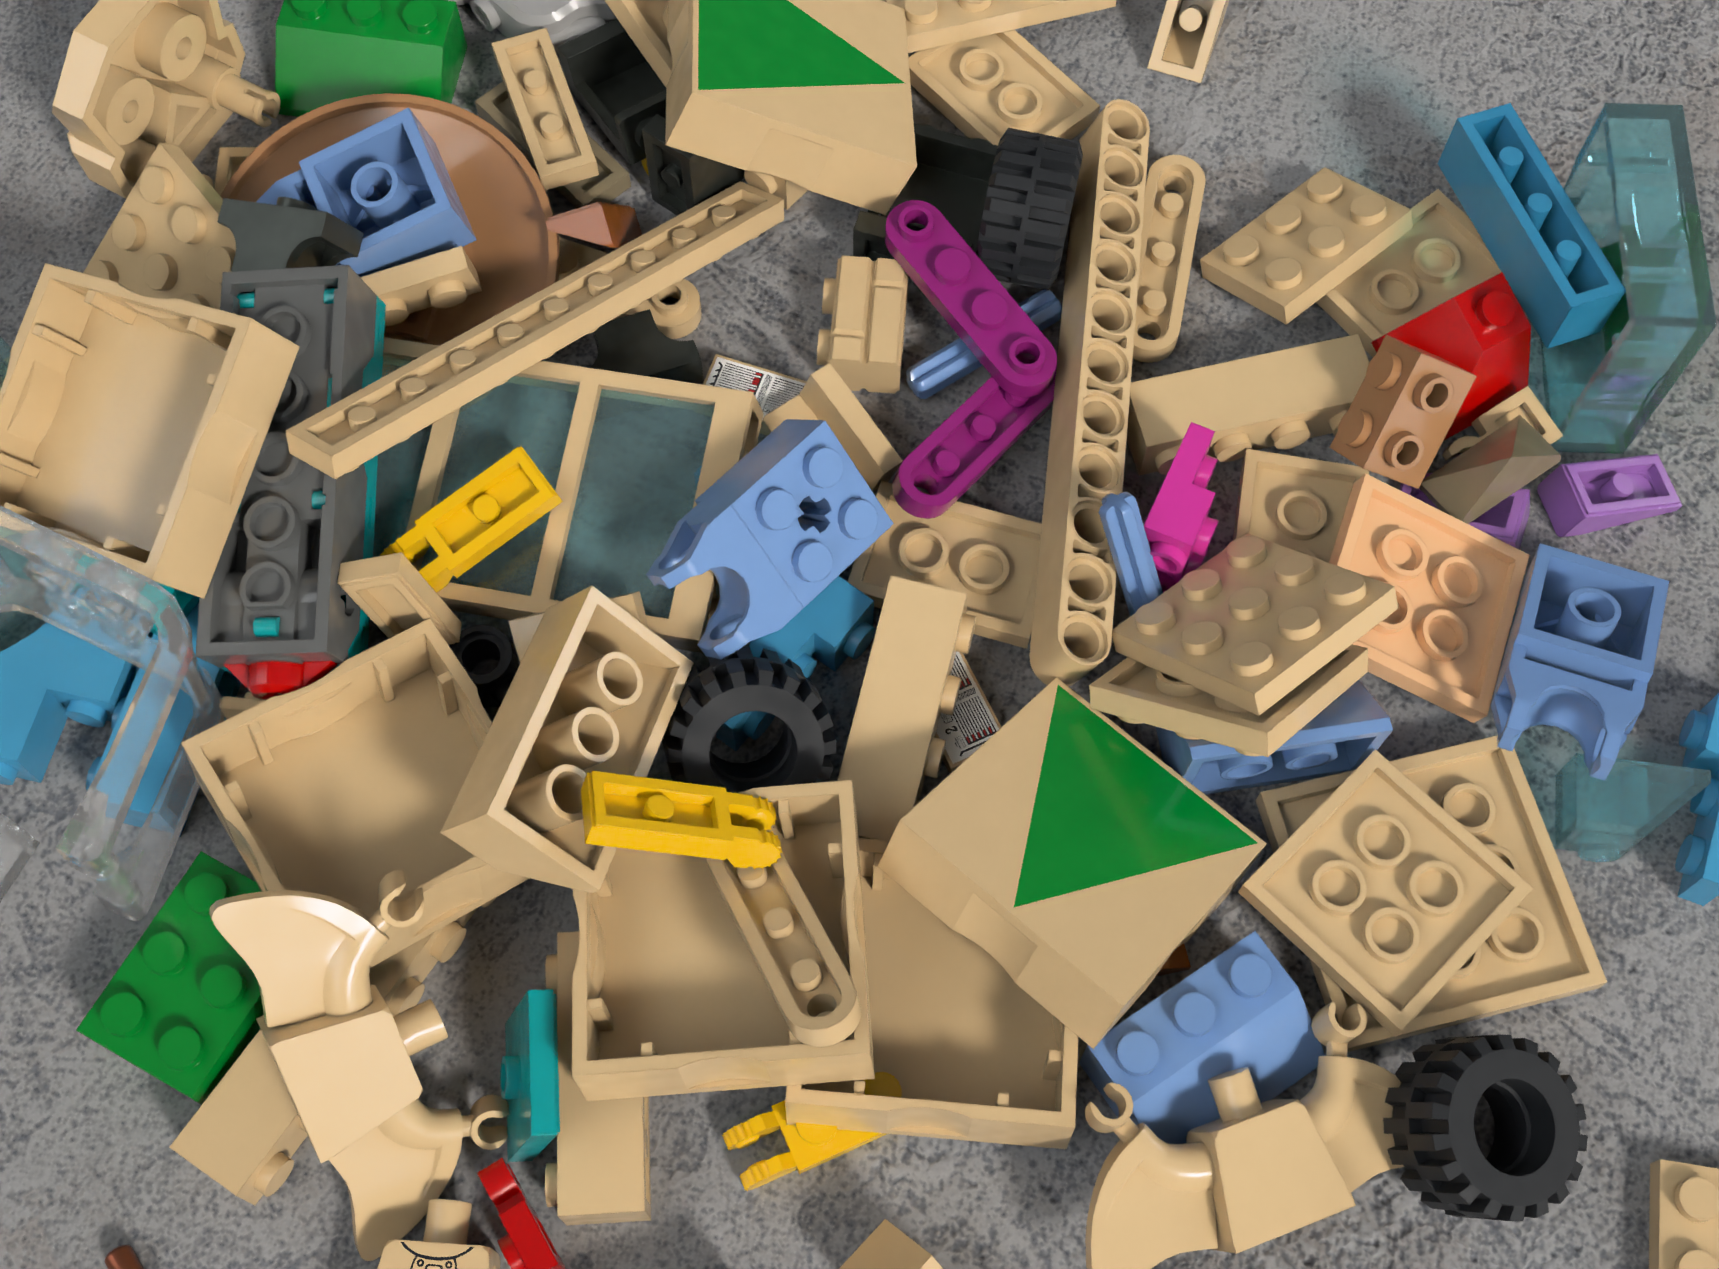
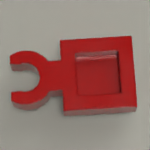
[477,1157,566,1269]

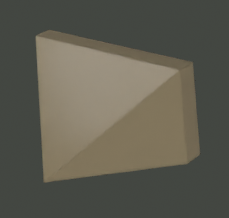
[1419,415,1561,524]

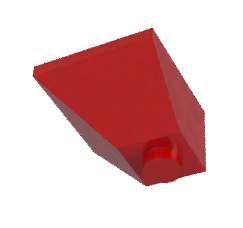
[1371,272,1531,441]

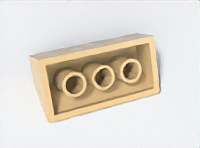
[440,586,694,893]

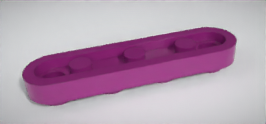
[885,200,1057,397]
[892,353,1057,519]

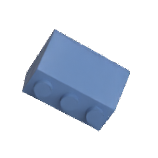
[1156,680,1393,795]
[1079,931,1326,1144]

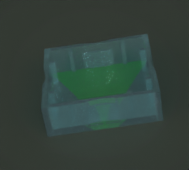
[1540,103,1717,454]

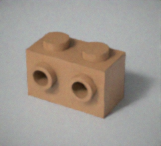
[1329,335,1477,489]

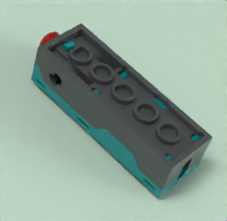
[195,265,386,700]

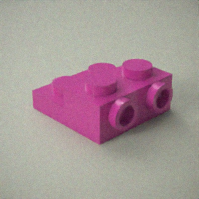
[1144,422,1219,593]

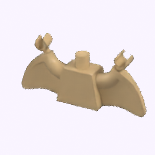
[209,870,509,1261]
[1085,1001,1404,1269]

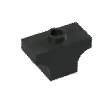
[217,197,364,272]
[590,309,704,425]

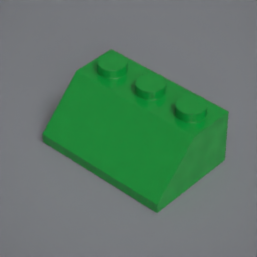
[275,0,468,117]

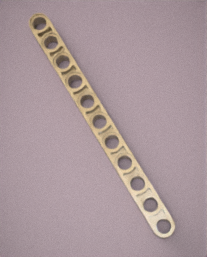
[1029,99,1150,687]

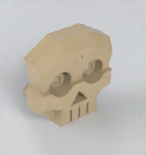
[52,0,281,199]

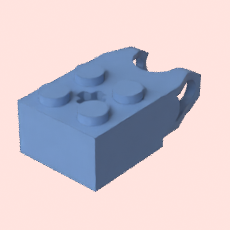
[256,107,477,277]
[646,419,894,660]
[1491,543,1669,781]

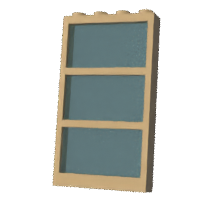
[373,337,764,653]

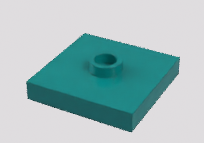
[500,989,560,1162]

